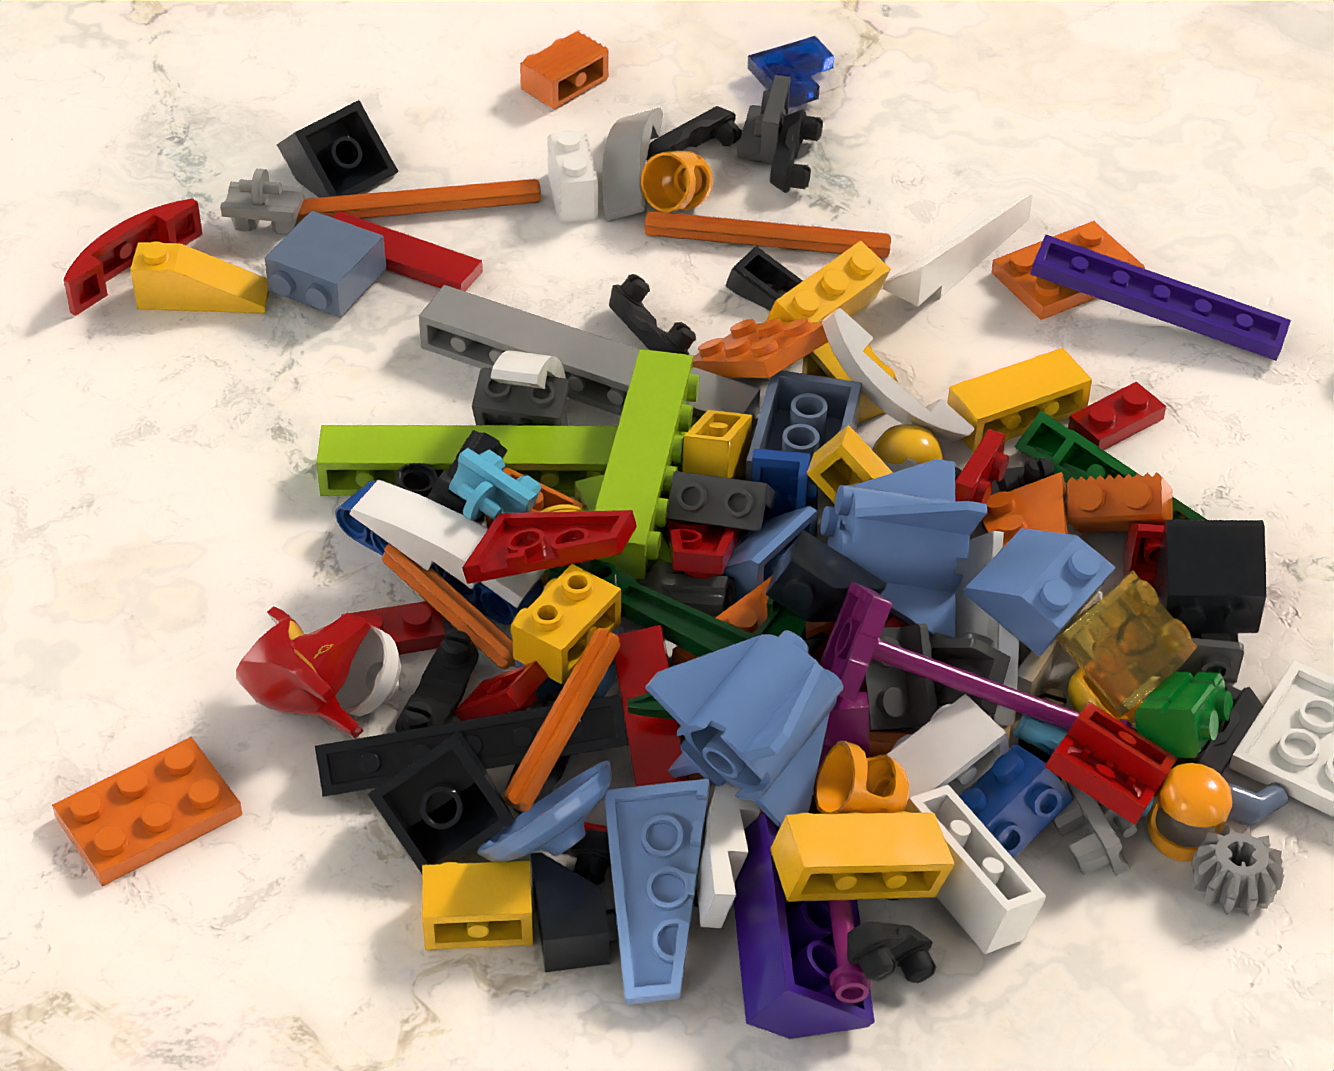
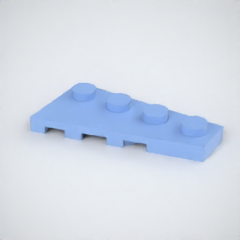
[604,778,710,1005]

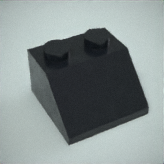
[277,100,399,198]
[1151,520,1267,633]
[367,731,516,874]

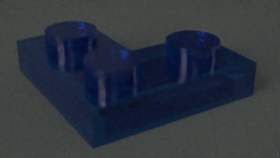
[747,36,834,108]

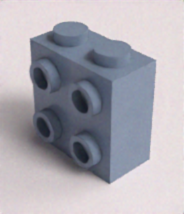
[264,211,386,317]

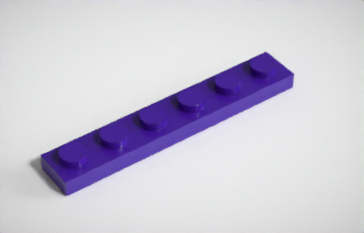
[1030,234,1291,361]

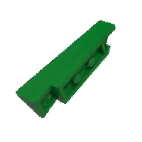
[1014,410,1207,520]

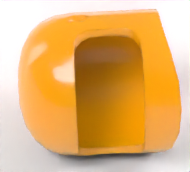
[641,151,713,213]
[814,741,909,814]
[1146,763,1233,862]

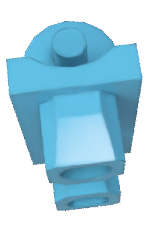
[448,448,541,521]

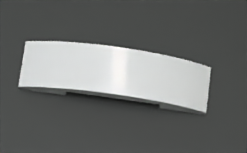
[822,308,975,441]
[491,350,566,389]

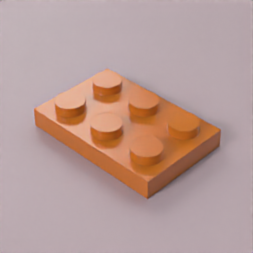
[991,221,1145,320]
[693,318,828,378]
[52,737,243,886]

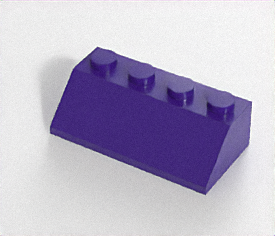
[733,812,875,1039]

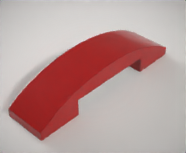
[63,198,203,316]

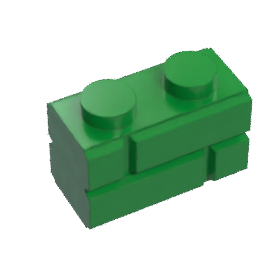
[1134,671,1233,758]

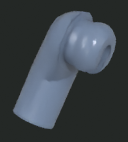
[1228,783,1288,825]

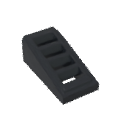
[725,246,803,311]

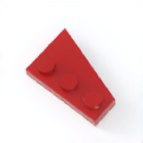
[462,510,637,584]

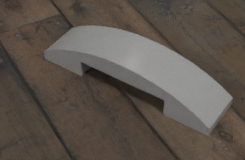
[602,107,663,221]

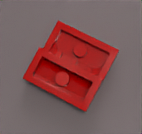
[1044,702,1178,825]

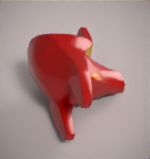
[236,606,371,738]

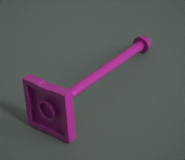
[819,581,1136,731]
[813,692,872,1003]

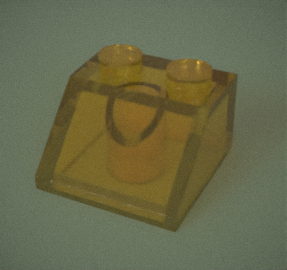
[1056,570,1197,716]

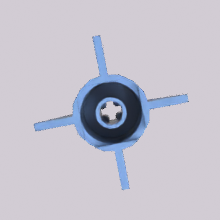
[821,459,987,638]
[645,631,843,829]

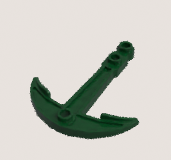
[546,559,806,719]

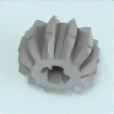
[1192,824,1284,917]

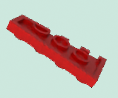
[665,494,743,579]

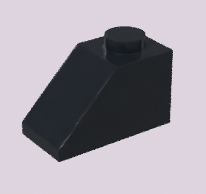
[765,530,887,622]
[530,852,619,972]

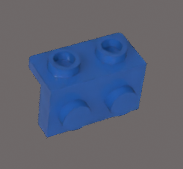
[747,449,817,533]
[959,744,1073,858]

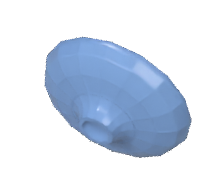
[477,760,612,862]

